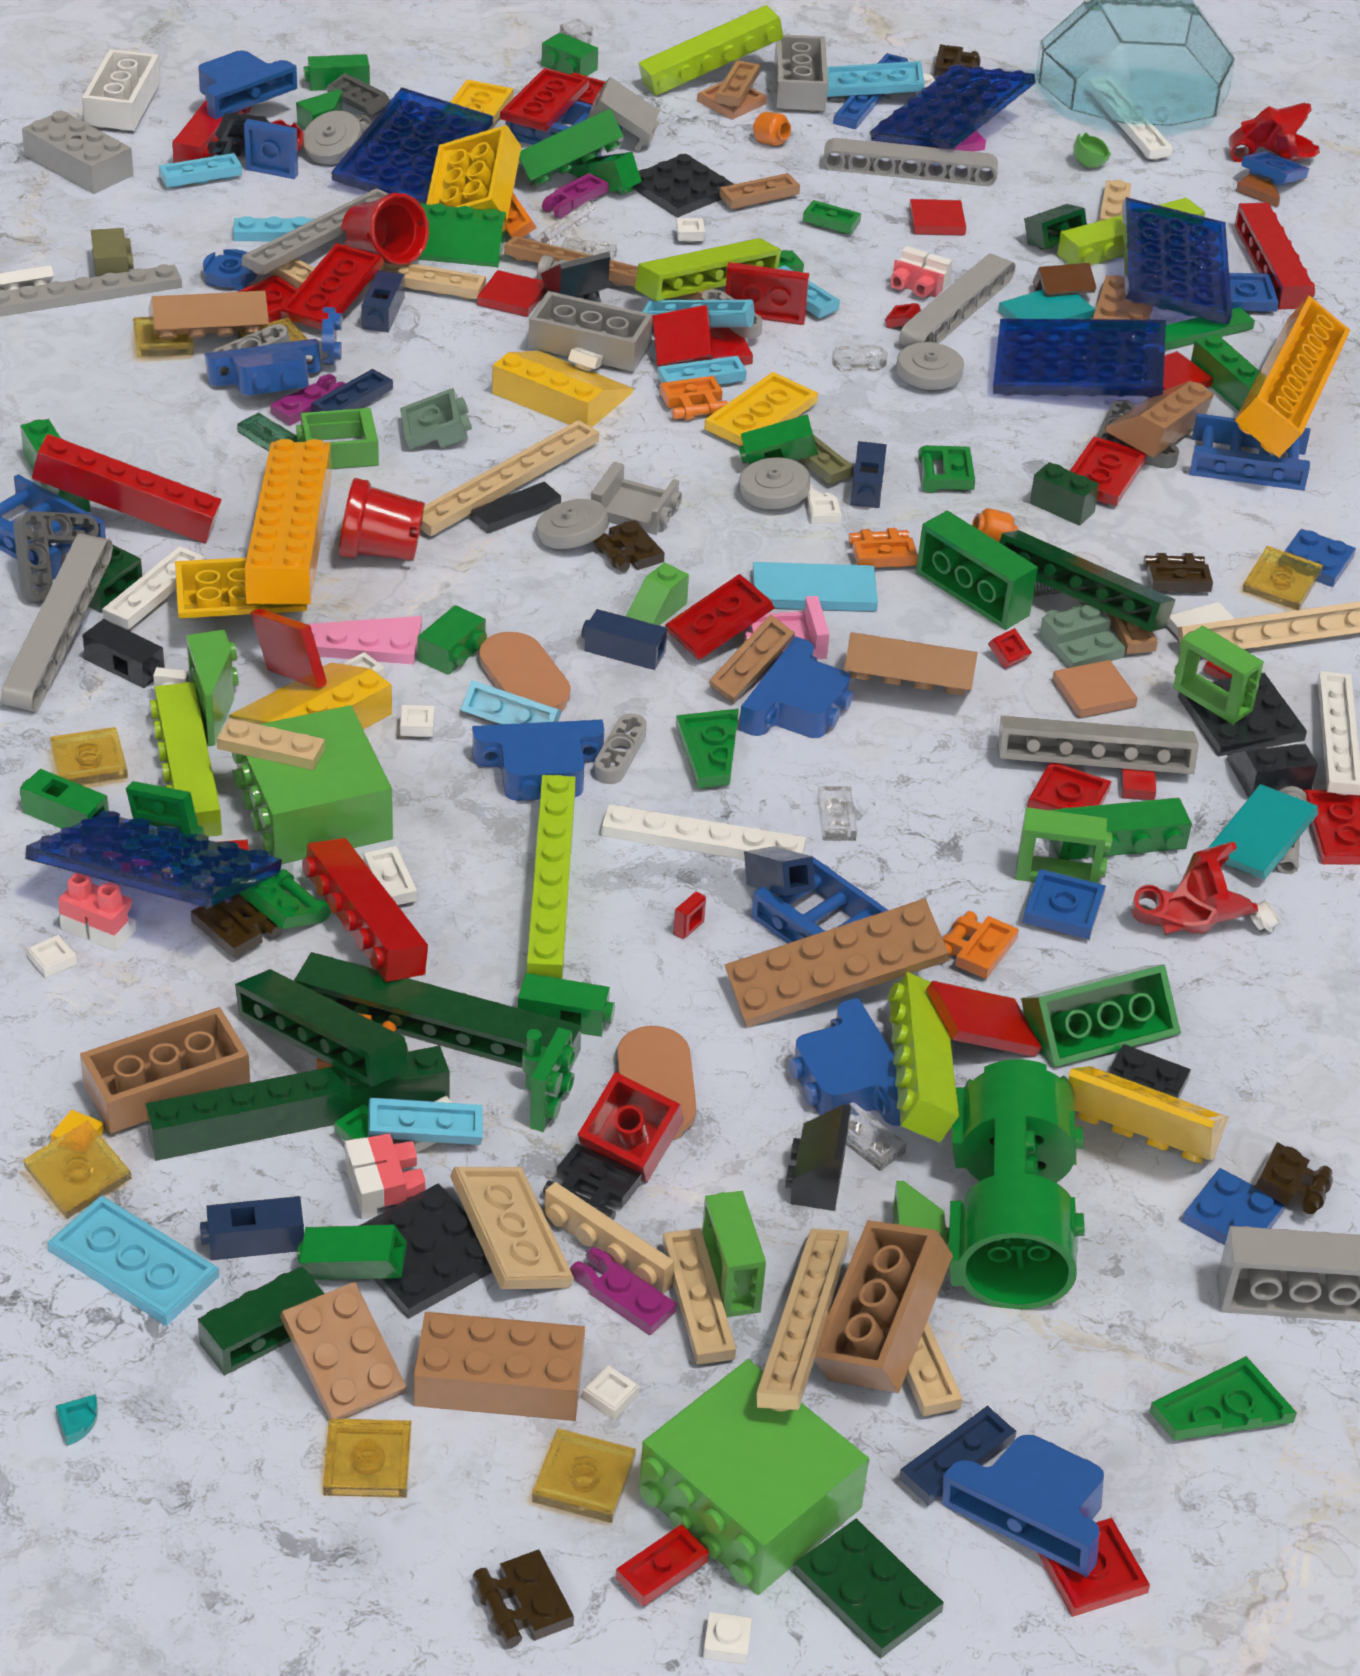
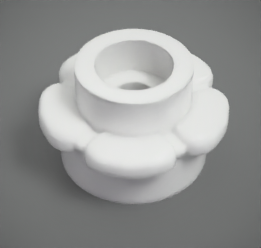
[1250,900,1280,932]

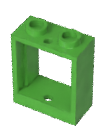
[296,408,379,469]
[1173,625,1264,725]
[1015,807,1113,883]
[702,1190,766,1318]

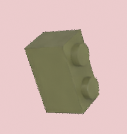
[91,228,134,277]

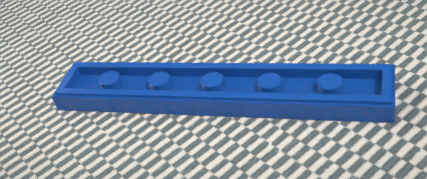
[833,53,908,130]

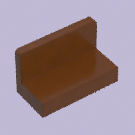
[1032,263,1097,297]

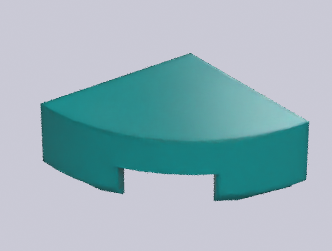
[55,1394,98,1446]

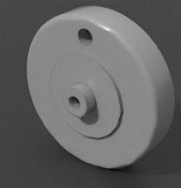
[303,111,364,165]
[896,342,964,390]
[739,458,810,509]
[536,499,609,549]

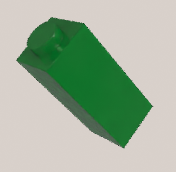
[303,54,370,91]
[738,414,819,465]
[20,768,110,840]
[518,973,615,1037]
[297,1225,407,1280]

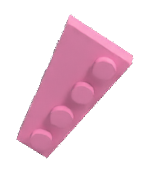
[307,616,422,665]

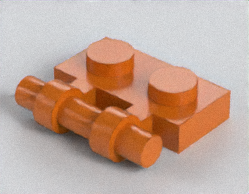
[659,376,728,421]
[848,528,918,568]
[942,911,1019,979]

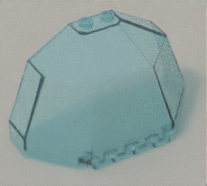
[1036,0,1235,126]

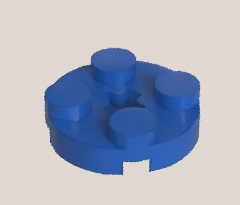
[203,249,258,291]
[322,307,342,364]

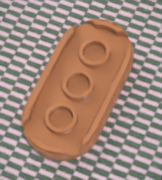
[479,632,571,711]
[617,1026,696,1140]

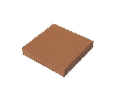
[697,82,767,120]
[1052,660,1138,718]

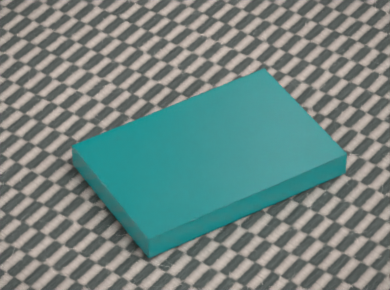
[998,290,1095,337]
[1208,784,1319,880]

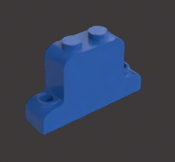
[198,50,297,119]
[204,338,321,395]
[739,636,853,738]
[472,719,604,801]
[789,997,901,1126]
[942,1435,1104,1577]

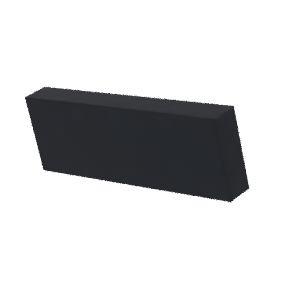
[471,481,561,533]

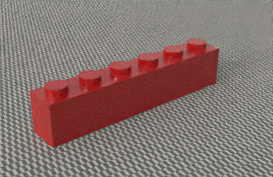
[172,100,252,163]
[1234,202,1315,310]
[31,434,222,544]
[302,838,428,982]

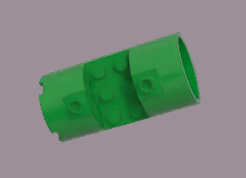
[949,1059,1085,1310]

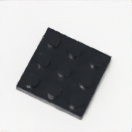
[632,153,734,218]
[1178,672,1307,757]
[359,1183,492,1319]

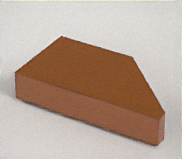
[1236,174,1280,207]

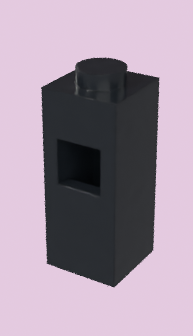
[82,619,165,688]

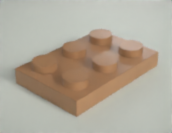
[280,1282,407,1424]

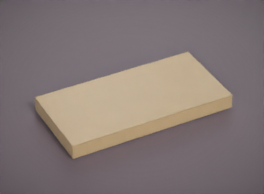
[450,1167,574,1289]

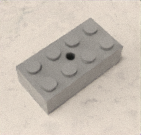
[774,35,828,112]
[22,110,133,194]
[528,291,653,372]
[1217,1226,1360,1322]

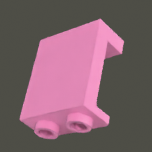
[743,596,830,662]

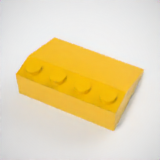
[426,125,521,221]
[492,351,633,427]
[175,557,307,618]
[229,662,392,729]
[1069,1066,1229,1164]

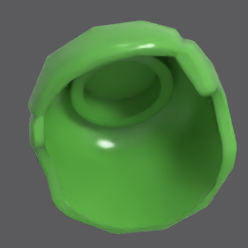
[1073,132,1111,168]

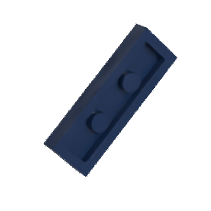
[311,369,393,412]
[899,1405,1017,1505]

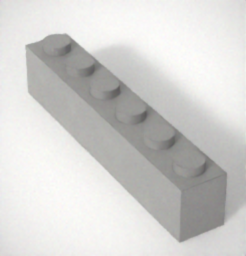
[997,716,1199,774]

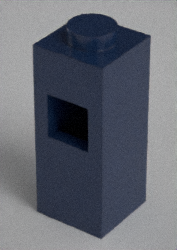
[361,271,405,333]
[850,441,887,508]
[581,609,667,670]
[744,846,815,896]
[200,1196,304,1260]

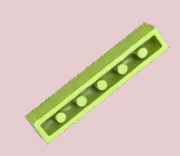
[638,5,784,96]
[1057,197,1205,265]
[635,238,781,301]
[150,682,222,837]
[888,972,959,1143]

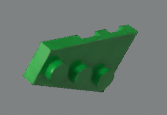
[675,708,739,788]
[1149,1356,1297,1441]

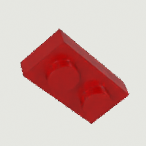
[616,1524,709,1607]

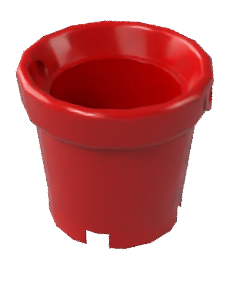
[341,193,429,265]
[339,478,425,561]

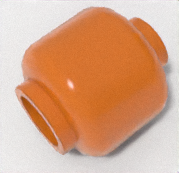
[753,111,791,146]
[972,508,1018,542]

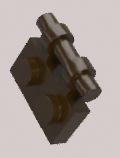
[934,44,981,82]
[594,520,665,572]
[1143,553,1213,593]
[191,890,282,959]
[1254,1142,1333,1214]
[472,1549,574,1647]

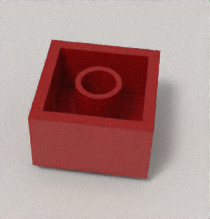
[577,1072,684,1183]

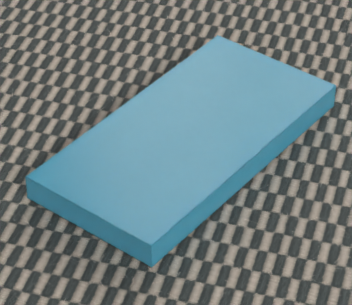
[827,61,925,97]
[752,562,878,612]
[47,1195,220,1326]

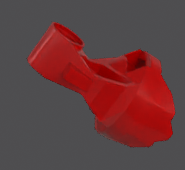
[1228,102,1320,162]
[1131,842,1259,935]

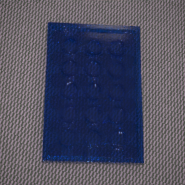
[870,65,1036,149]
[331,87,493,204]
[1122,197,1232,325]
[993,319,1166,397]
[25,811,282,908]

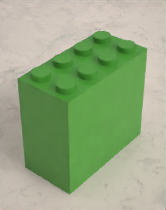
[231,705,393,866]
[639,1359,869,1595]

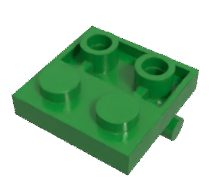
[522,1027,576,1133]

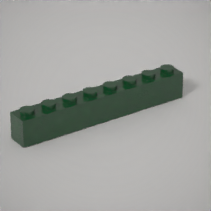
[294,952,582,1069]
[145,1045,450,1161]

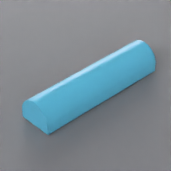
[642,300,755,328]

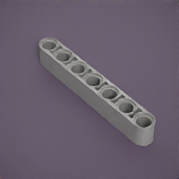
[823,138,998,186]
[899,253,1016,347]
[1,533,113,712]

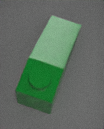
[568,152,642,195]

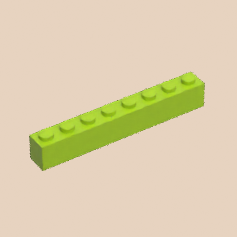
[527,775,576,979]

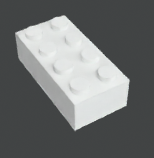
[82,49,160,131]

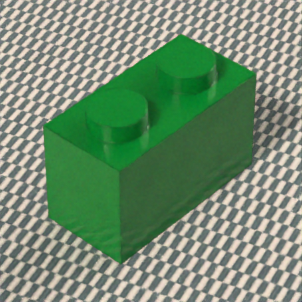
[541,32,598,76]
[417,605,487,675]

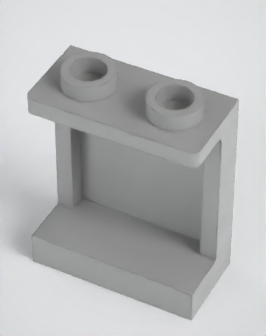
[587,77,660,152]
[591,461,682,535]

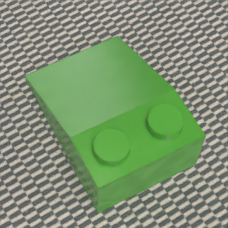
[186,629,239,746]

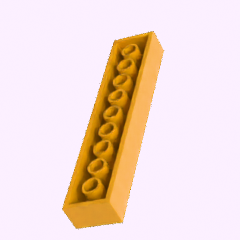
[1235,295,1351,458]
[244,439,332,604]

